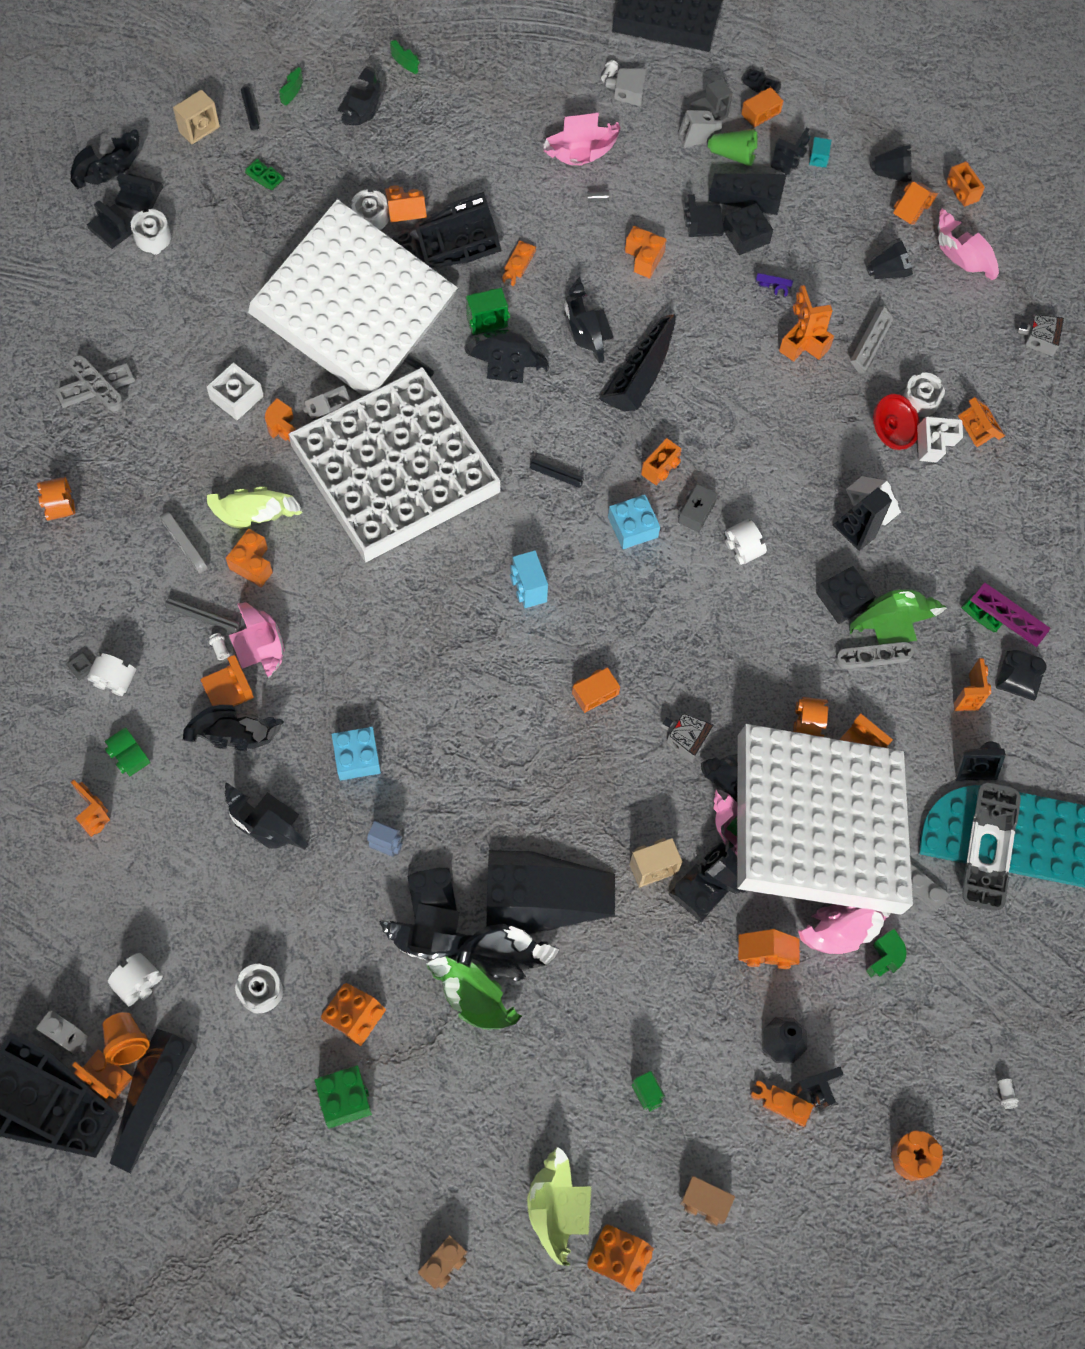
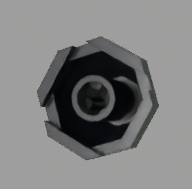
[872,144,912,182]
[866,238,913,279]
[698,840,747,894]
[762,1017,807,1063]

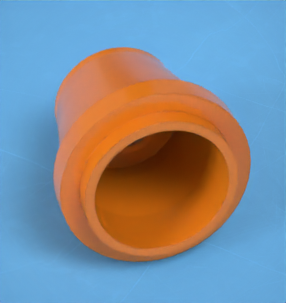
[102,1012,150,1065]

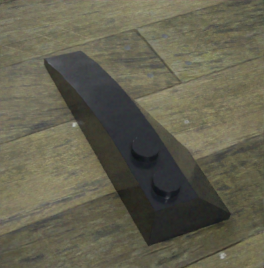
[599,314,676,412]
[110,1029,197,1174]

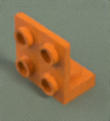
[201,655,254,707]
[954,658,991,711]
[839,713,893,748]
[72,1049,133,1099]

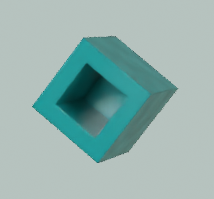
[809,137,832,168]

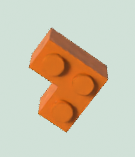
[893,181,938,225]
[385,185,427,222]
[625,226,667,279]
[779,323,834,362]
[226,529,273,588]
[738,929,800,969]

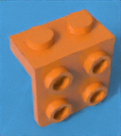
[793,285,833,337]
[70,779,110,837]
[321,983,386,1046]
[587,1224,654,1292]

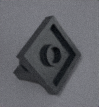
[115,172,163,213]
[87,200,133,249]
[791,1066,844,1112]

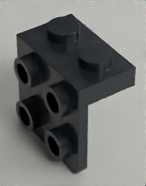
[771,127,810,175]
[683,194,724,237]

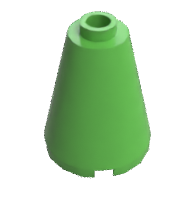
[708,129,758,166]

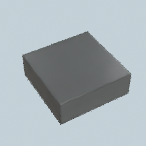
[66,652,93,681]

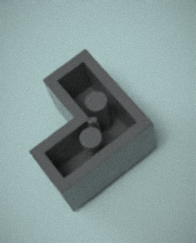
[689,78,733,121]

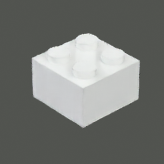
[207,363,264,420]

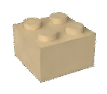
[173,90,220,144]
[630,838,682,888]

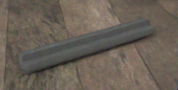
[165,597,240,633]

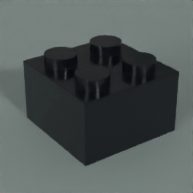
[723,204,773,255]
[816,566,876,624]

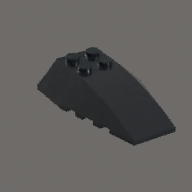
[391,192,502,268]
[486,850,615,935]
[0,1032,120,1158]

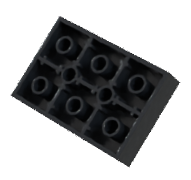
[612,0,724,52]

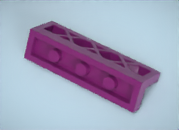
[970,582,1051,647]

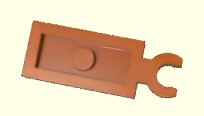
[502,241,536,286]
[750,1081,814,1127]

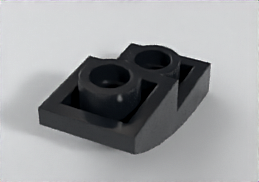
[742,69,781,93]

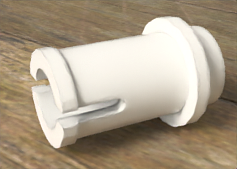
[601,60,619,82]
[209,633,230,660]
[997,1079,1019,1109]

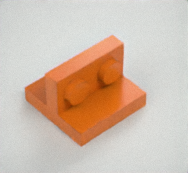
[958,397,1005,447]

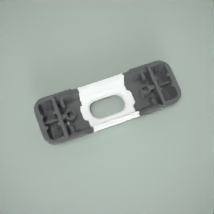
[962,783,1021,911]

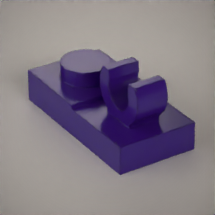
[756,273,793,297]

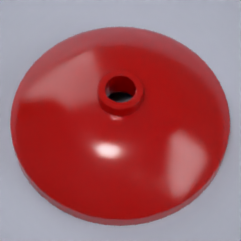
[873,394,920,450]

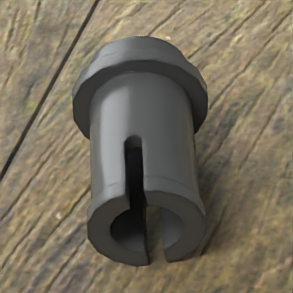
[588,189,609,203]

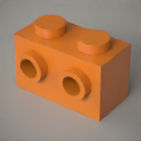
[741,87,784,128]
[946,161,985,207]
[641,438,682,485]
[572,667,620,713]

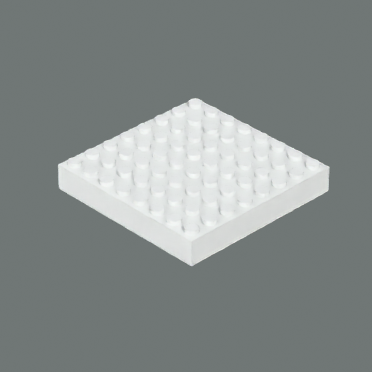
[248,199,458,397]
[289,367,500,562]
[737,724,913,915]

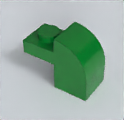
[866,929,907,978]

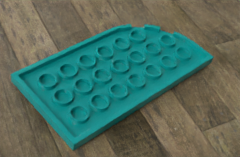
[919,785,1085,888]

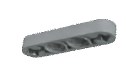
[69,356,123,411]
[159,511,208,574]
[836,642,914,669]

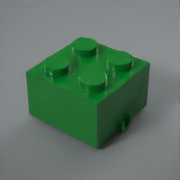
[466,288,510,336]
[314,1065,372,1129]

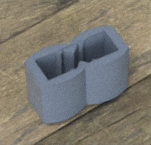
[367,821,403,857]

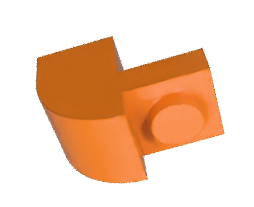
[265,399,296,441]

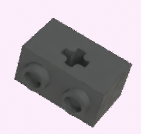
[678,484,718,533]

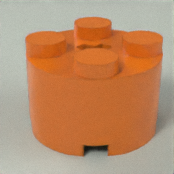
[37,477,76,521]
[793,697,828,737]
[891,1131,943,1181]

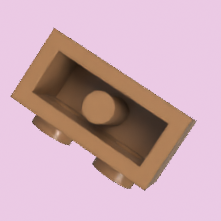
[680,1176,735,1226]
[418,1235,467,1290]

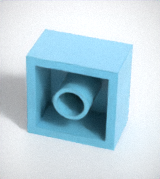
[608,495,660,550]
[510,551,548,608]
[332,727,381,781]

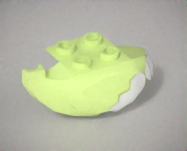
[207,487,302,529]
[527,1147,591,1266]

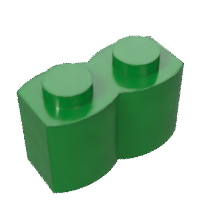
[105,727,151,777]
[631,1071,665,1112]

